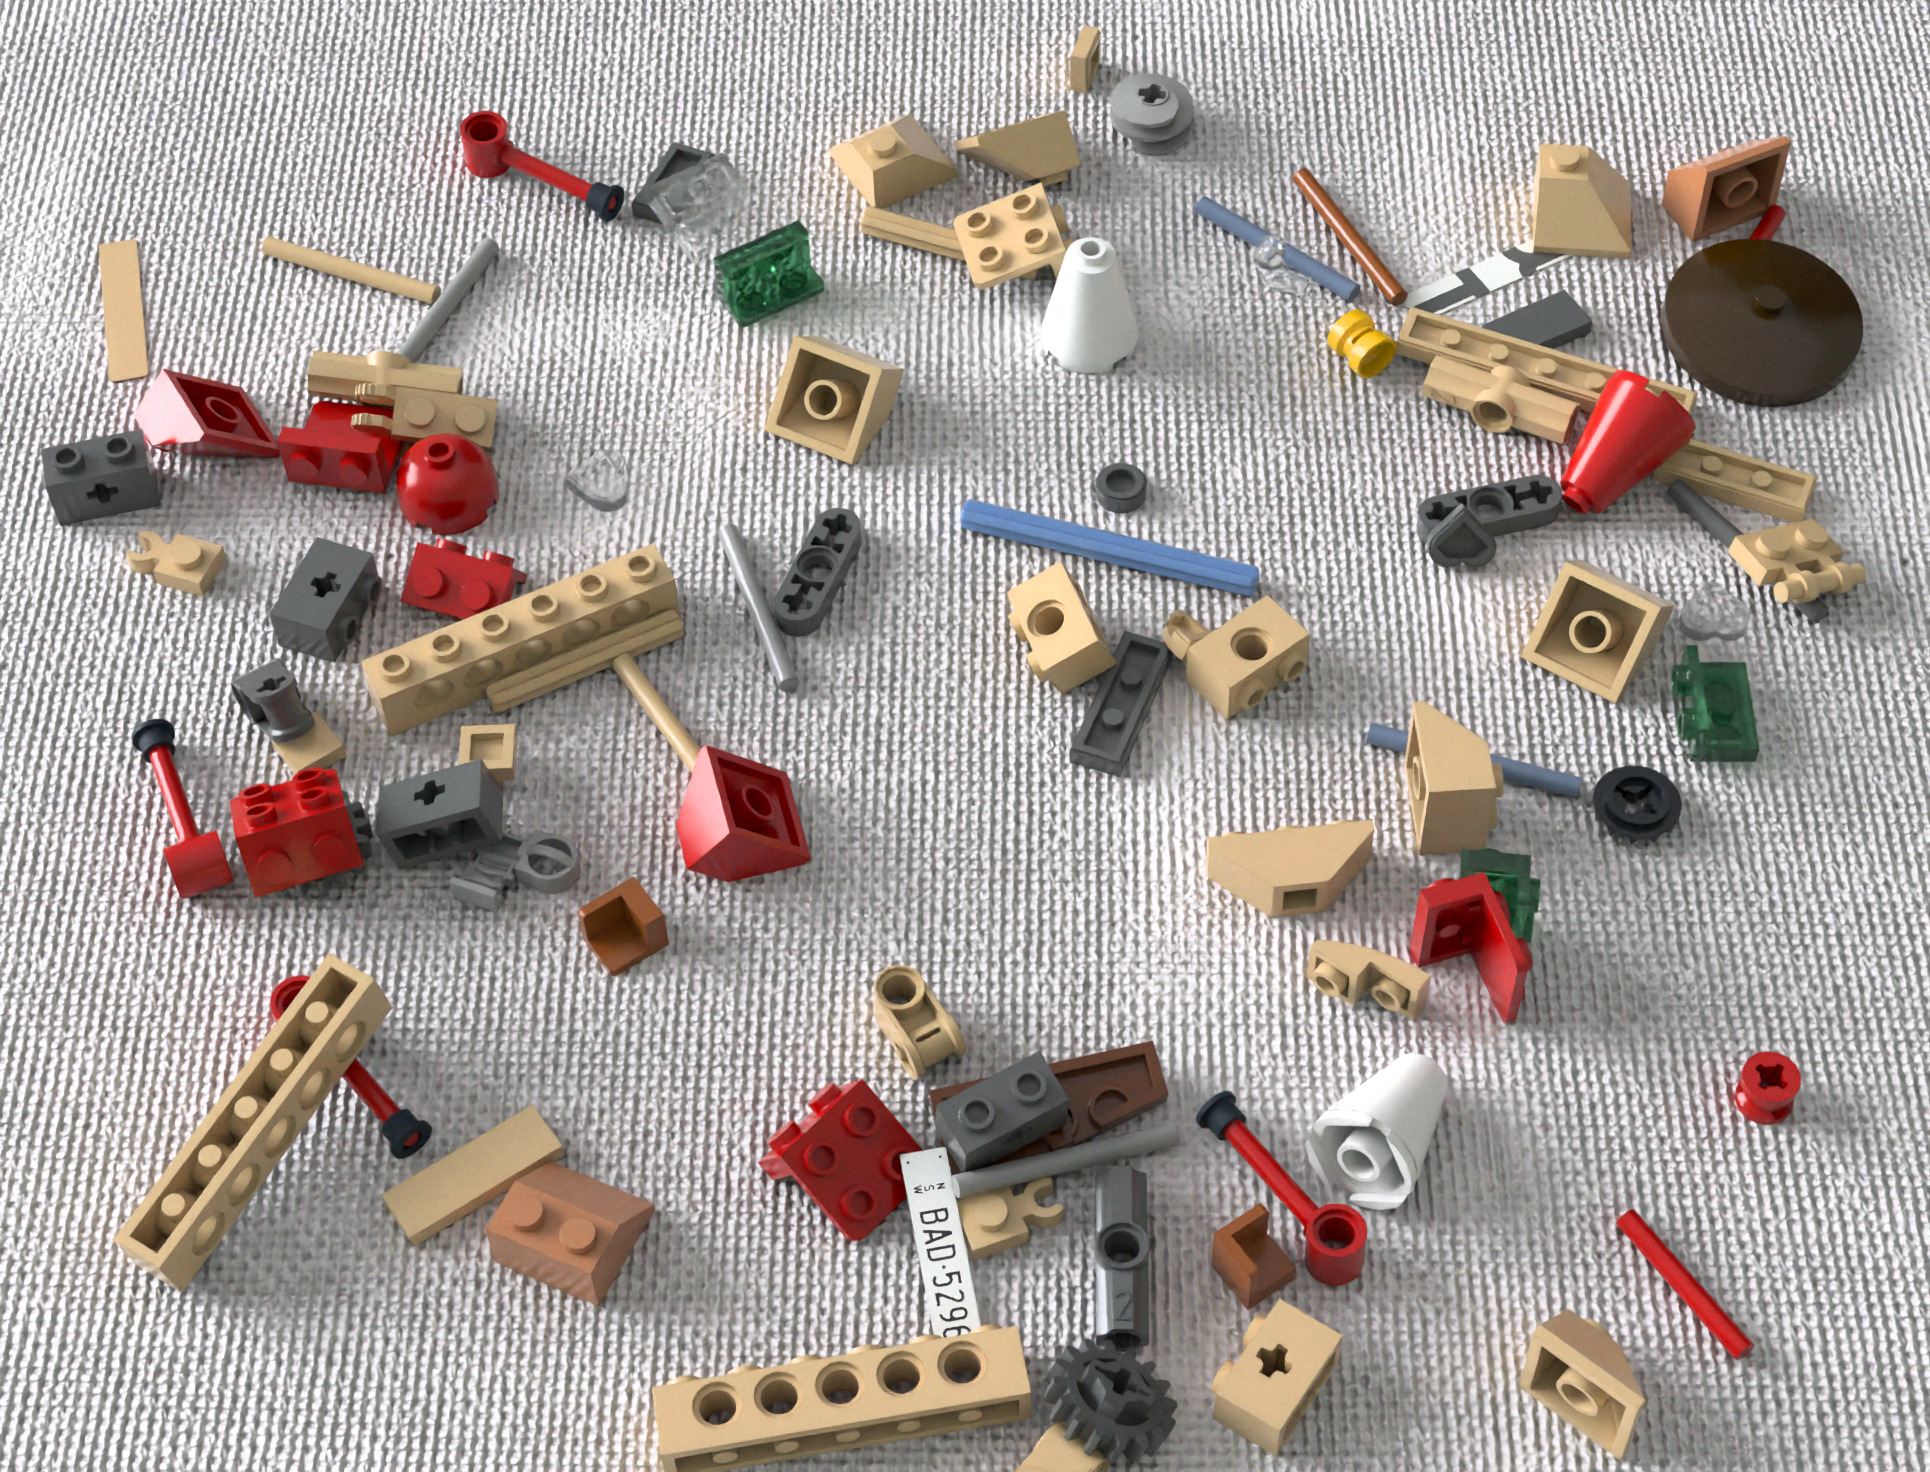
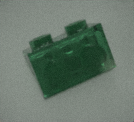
[713,220,824,328]
[1671,645,1759,762]
[1457,848,1540,943]

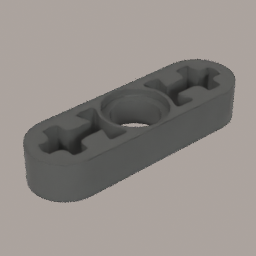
[1416,475,1562,544]
[774,508,862,637]

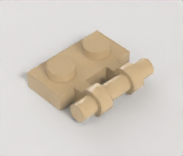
[1728,518,1866,604]

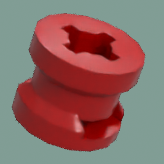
[1735,1051,1801,1125]

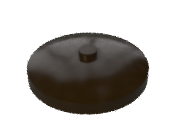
[1661,239,1863,407]

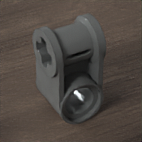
[230,658,315,742]

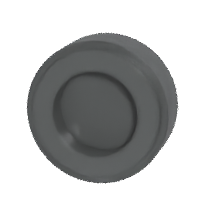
[1096,463,1147,513]

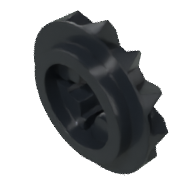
[1592,766,1682,845]

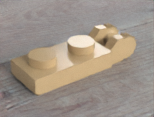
[351,383,498,452]

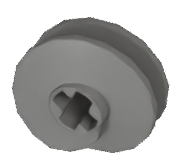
[1110,73,1194,155]

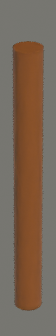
[1293,168,1408,306]

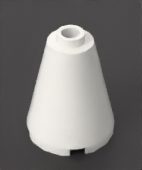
[1041,237,1139,374]
[1305,1053,1448,1210]

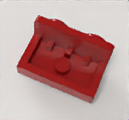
[400,538,528,620]

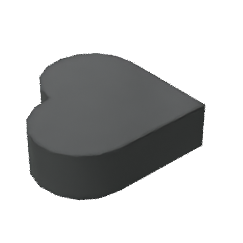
[1426,503,1497,568]

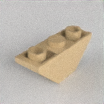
[1205,819,1374,917]

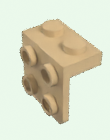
[953,183,1074,290]

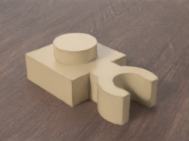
[126,531,227,597]
[956,1177,1064,1261]

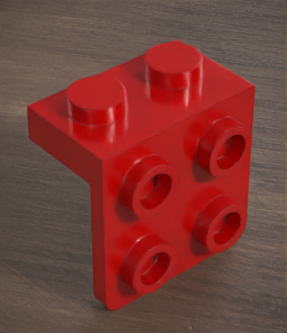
[277,401,404,494]
[230,767,364,898]
[1409,872,1532,1023]
[758,1079,923,1242]

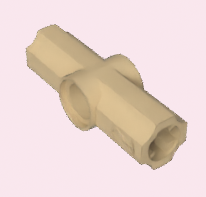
[307,350,464,409]
[1422,355,1581,444]

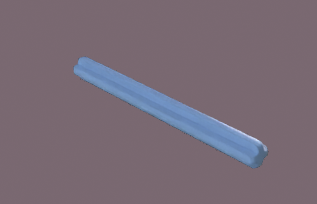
[960,499,1260,596]

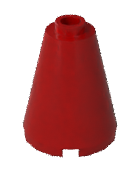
[1560,370,1696,515]

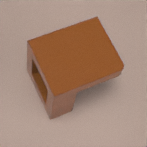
[577,877,669,976]
[1211,1203,1297,1310]

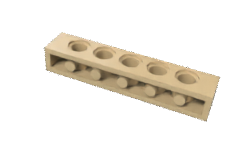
[361,543,681,737]
[113,953,392,1293]
[652,1324,1031,1472]

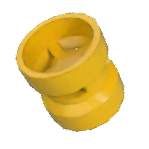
[1327,309,1397,379]

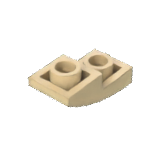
[1307,940,1431,1020]

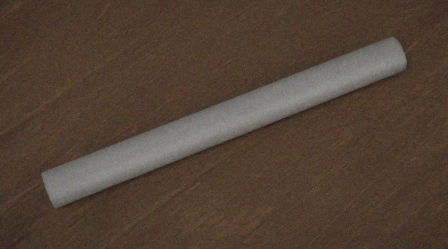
[396,238,499,363]
[718,524,799,692]
[952,1123,1180,1198]

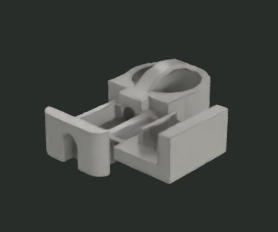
[449,830,581,912]

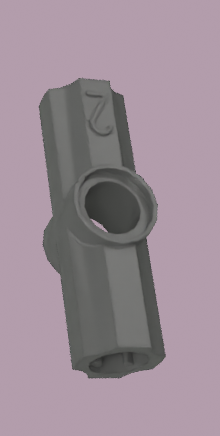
[1095,1166,1150,1352]

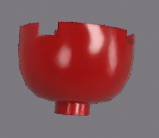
[396,433,500,536]

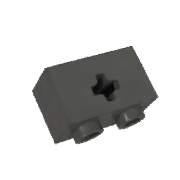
[41,429,161,526]
[269,537,382,663]
[377,759,504,869]
[936,1051,1069,1173]

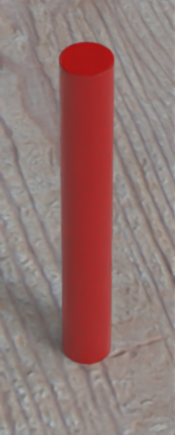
[1616,1209,1755,1361]

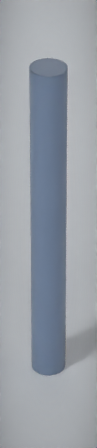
[1195,196,1360,302]
[1366,723,1583,799]

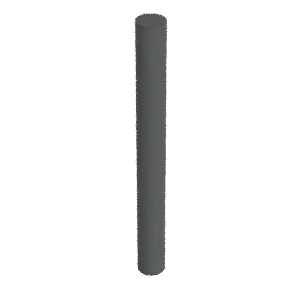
[1667,479,1829,623]

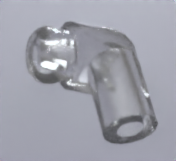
[1253,236,1314,301]

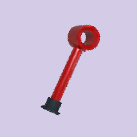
[460,111,624,222]
[131,719,235,900]
[270,975,432,1159]
[1196,1091,1367,1286]

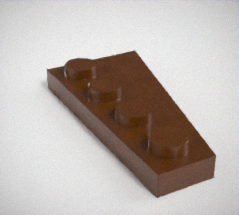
[928,1041,1168,1199]

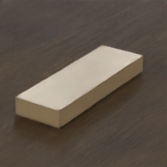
[1652,439,1818,523]
[381,1104,565,1247]

